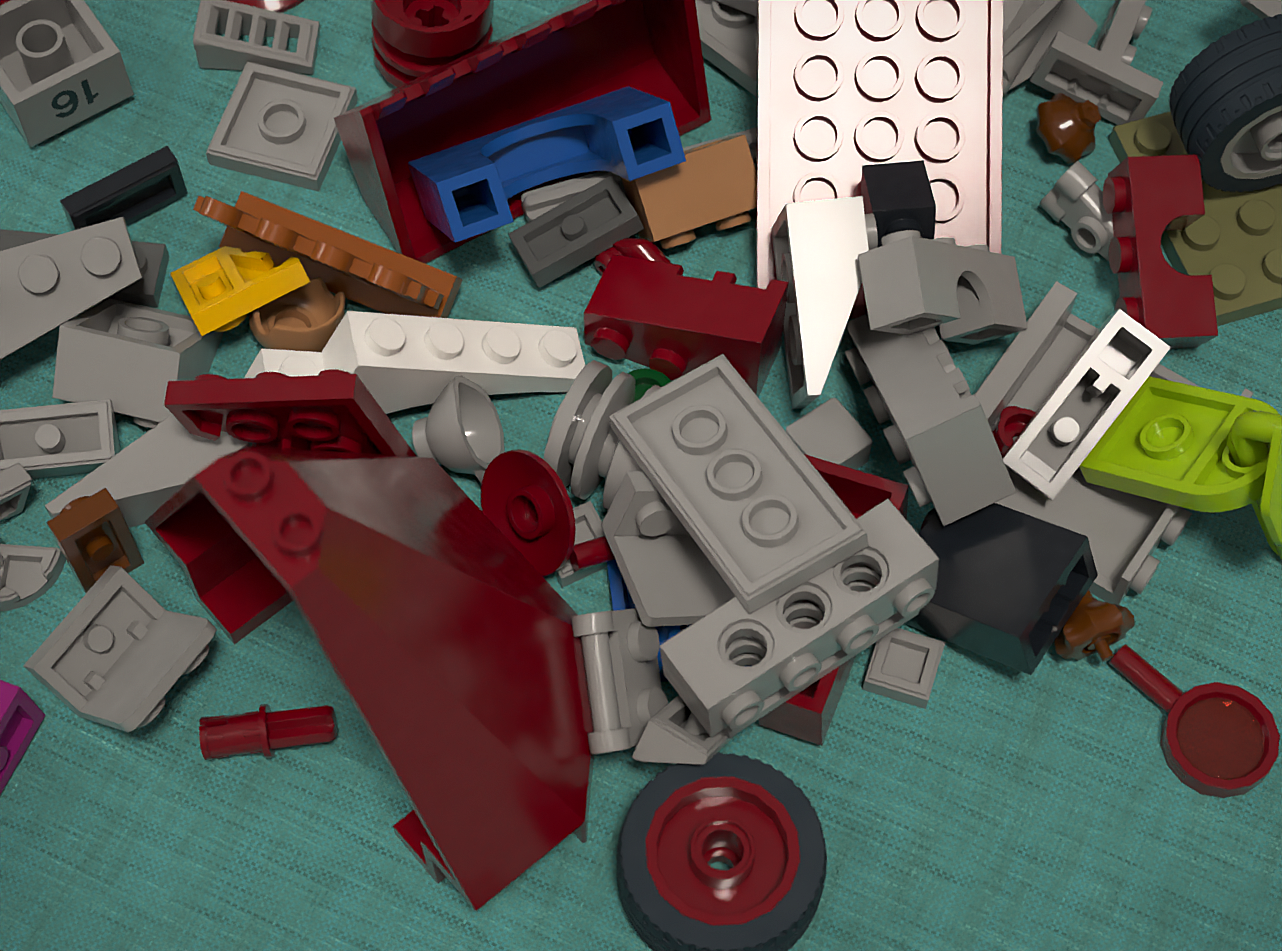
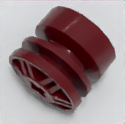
[371,0,494,87]

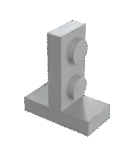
[1030,0,1164,125]

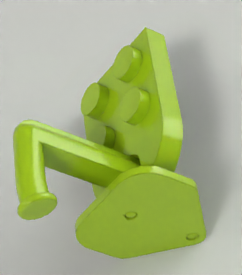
[1079,376,1282,559]

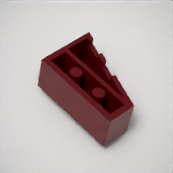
[584,254,789,397]

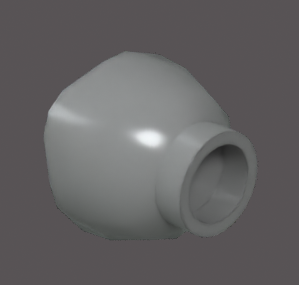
[412,376,505,484]

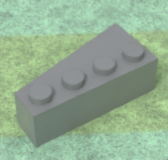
[0,217,143,360]
[845,313,1016,526]

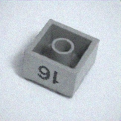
[0,0,134,147]

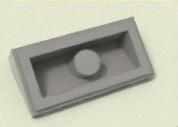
[0,399,121,479]
[632,695,738,765]

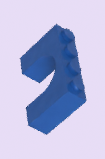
[407,86,686,243]

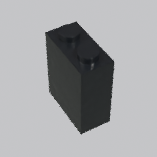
[904,503,1098,675]

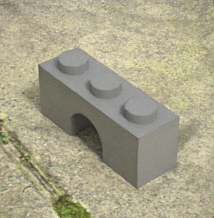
[858,230,1028,345]

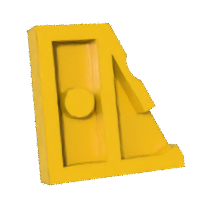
[170,246,310,336]

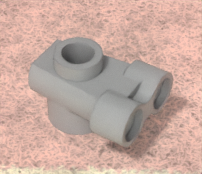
[1039,161,1114,261]

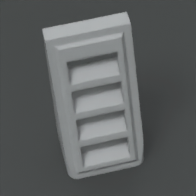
[193,0,321,74]

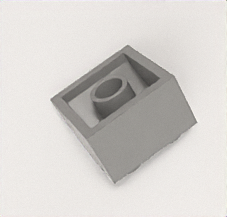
[52,298,223,428]

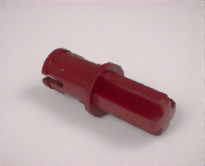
[199,704,337,760]

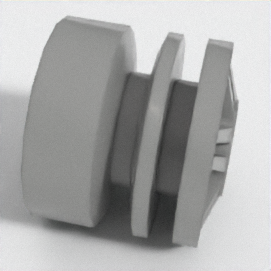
[543,360,661,510]

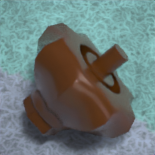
[1036,93,1101,164]
[1054,590,1134,662]

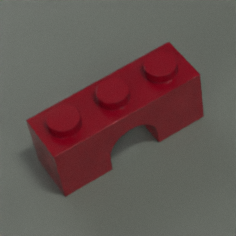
[1102,155,1218,349]

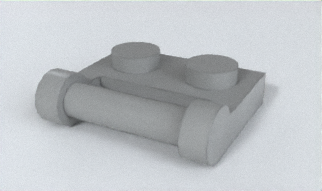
[571,608,668,754]

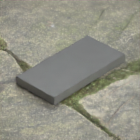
[609,354,868,614]

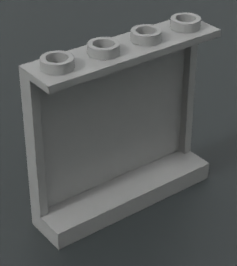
[975,281,1254,605]

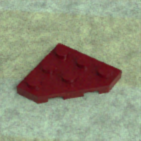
[164,369,417,457]

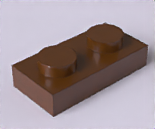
[47,487,144,593]

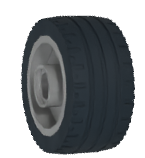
[1169,14,1282,192]

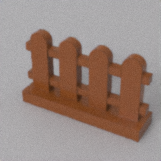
[193,191,463,318]

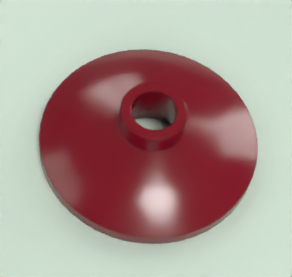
[481,449,576,576]

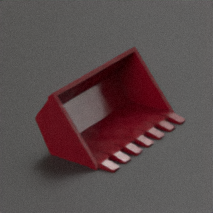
[334,0,712,264]

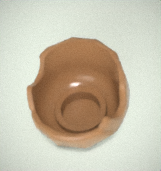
[249,277,345,352]

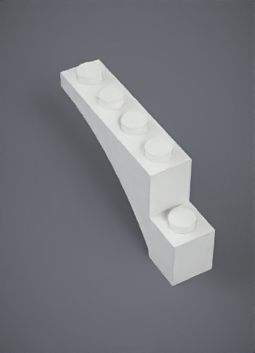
[244,311,585,414]

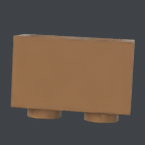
[621,135,756,249]

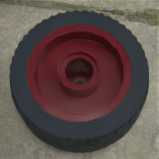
[616,752,827,951]

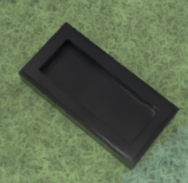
[60,145,188,231]

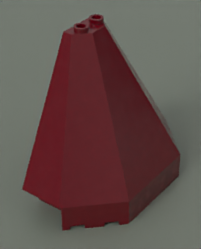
[145,446,594,911]

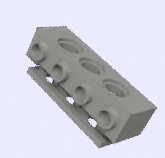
[660,499,939,738]

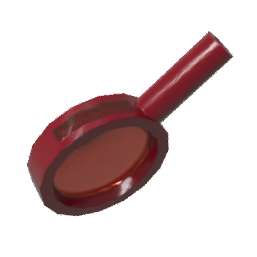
[1109,644,1280,798]

